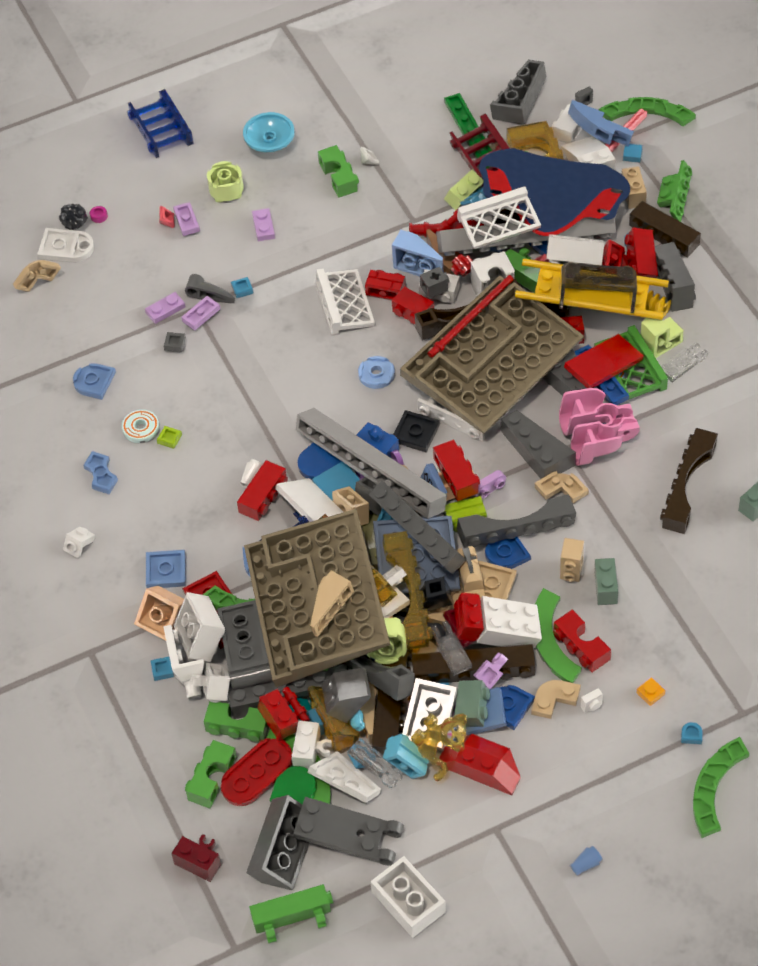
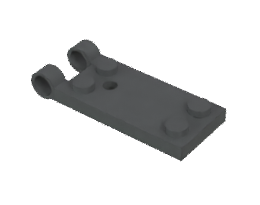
[293,797,404,866]

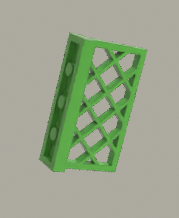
[594,325,668,399]

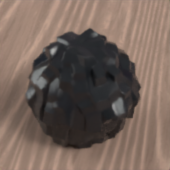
[59,204,88,230]

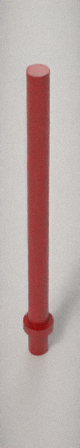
[427,275,514,358]

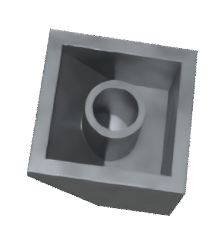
[322,667,371,723]

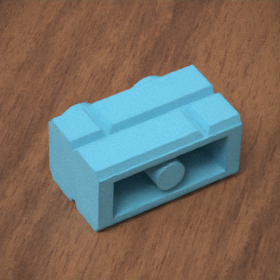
[383,734,431,779]

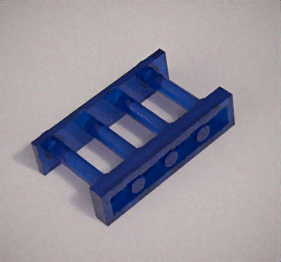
[127,89,194,159]

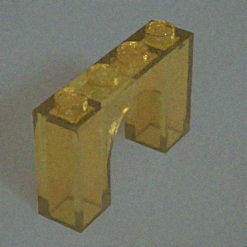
[506,121,564,160]

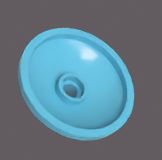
[243,112,295,152]

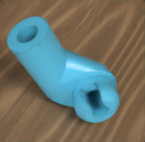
[350,709,365,731]

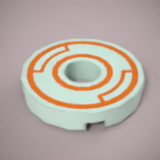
[122,410,159,443]

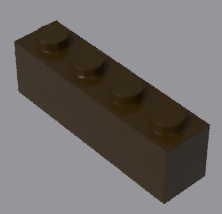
[629,201,701,258]

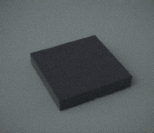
[393,410,440,453]

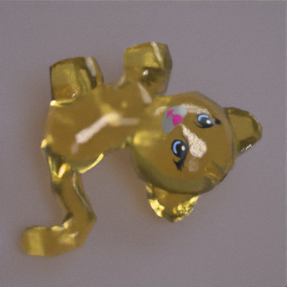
[411,713,467,781]

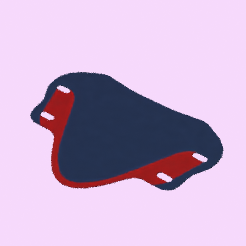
[479,148,630,236]

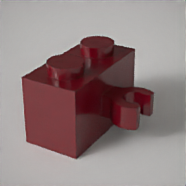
[171,834,221,882]

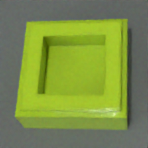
[157,426,182,449]

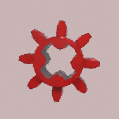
[451,254,473,277]

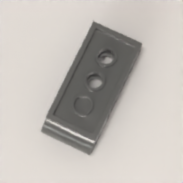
[217,600,273,690]

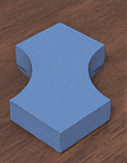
[83,451,118,494]

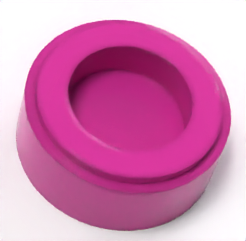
[90,206,108,223]

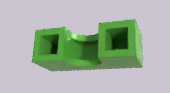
[318,145,359,198]
[203,701,269,742]
[185,740,237,809]

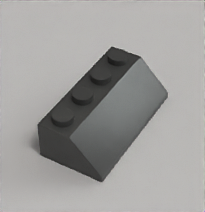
[246,795,309,890]

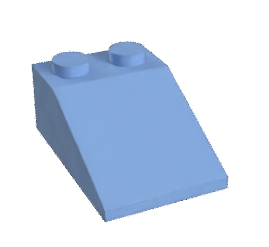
[392,230,444,277]

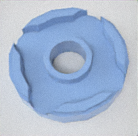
[358,356,395,389]

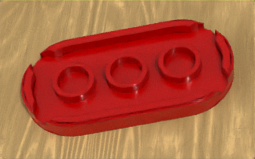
[221,738,292,806]

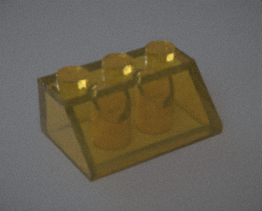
[308,686,360,754]

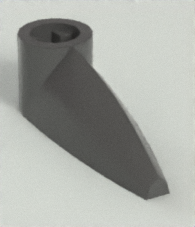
[185,274,235,303]

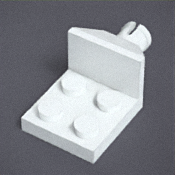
[163,625,205,699]

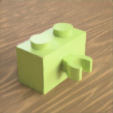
[444,169,484,210]

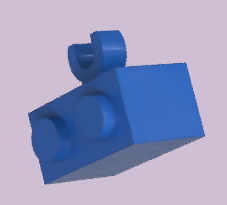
[356,422,399,459]

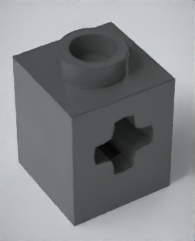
[420,267,449,299]

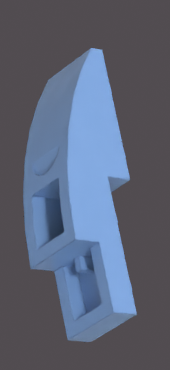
[568,100,634,147]

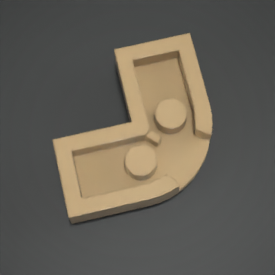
[13,260,61,292]
[535,471,589,503]
[531,680,581,719]

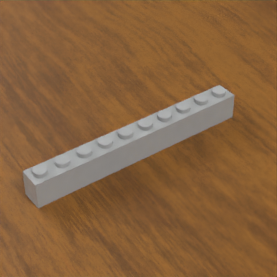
[436,212,616,256]
[296,408,447,519]

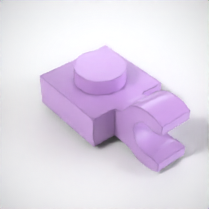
[473,652,508,689]

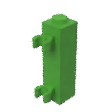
[505,247,540,293]
[249,884,333,943]

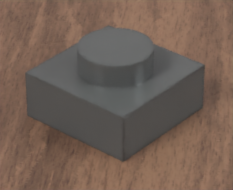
[575,86,593,105]
[164,332,186,352]

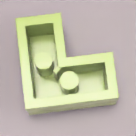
[641,317,684,358]

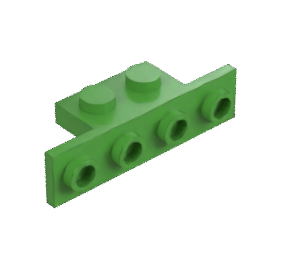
[657,160,692,222]

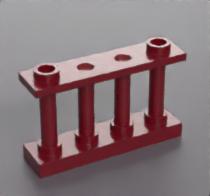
[449,113,509,187]

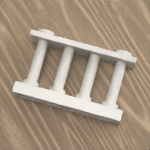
[417,397,485,441]

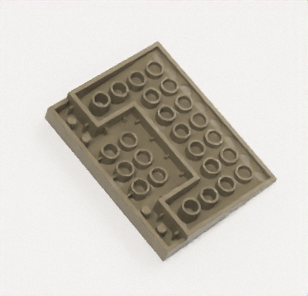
[400,276,584,434]
[244,509,390,688]

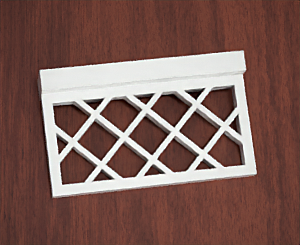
[457,186,541,249]
[315,269,375,335]

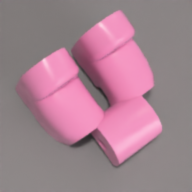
[559,388,640,466]

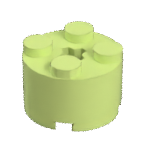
[207,161,244,202]
[367,617,407,664]

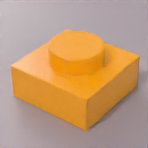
[636,677,666,706]

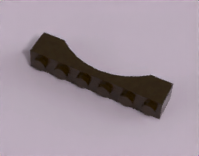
[415,279,519,341]
[660,428,718,534]

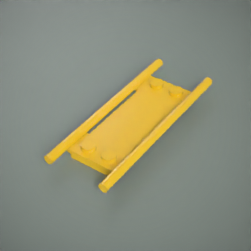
[515,258,669,320]

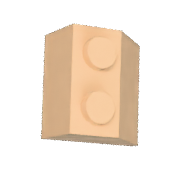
[134,586,184,641]

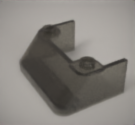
[559,263,637,313]

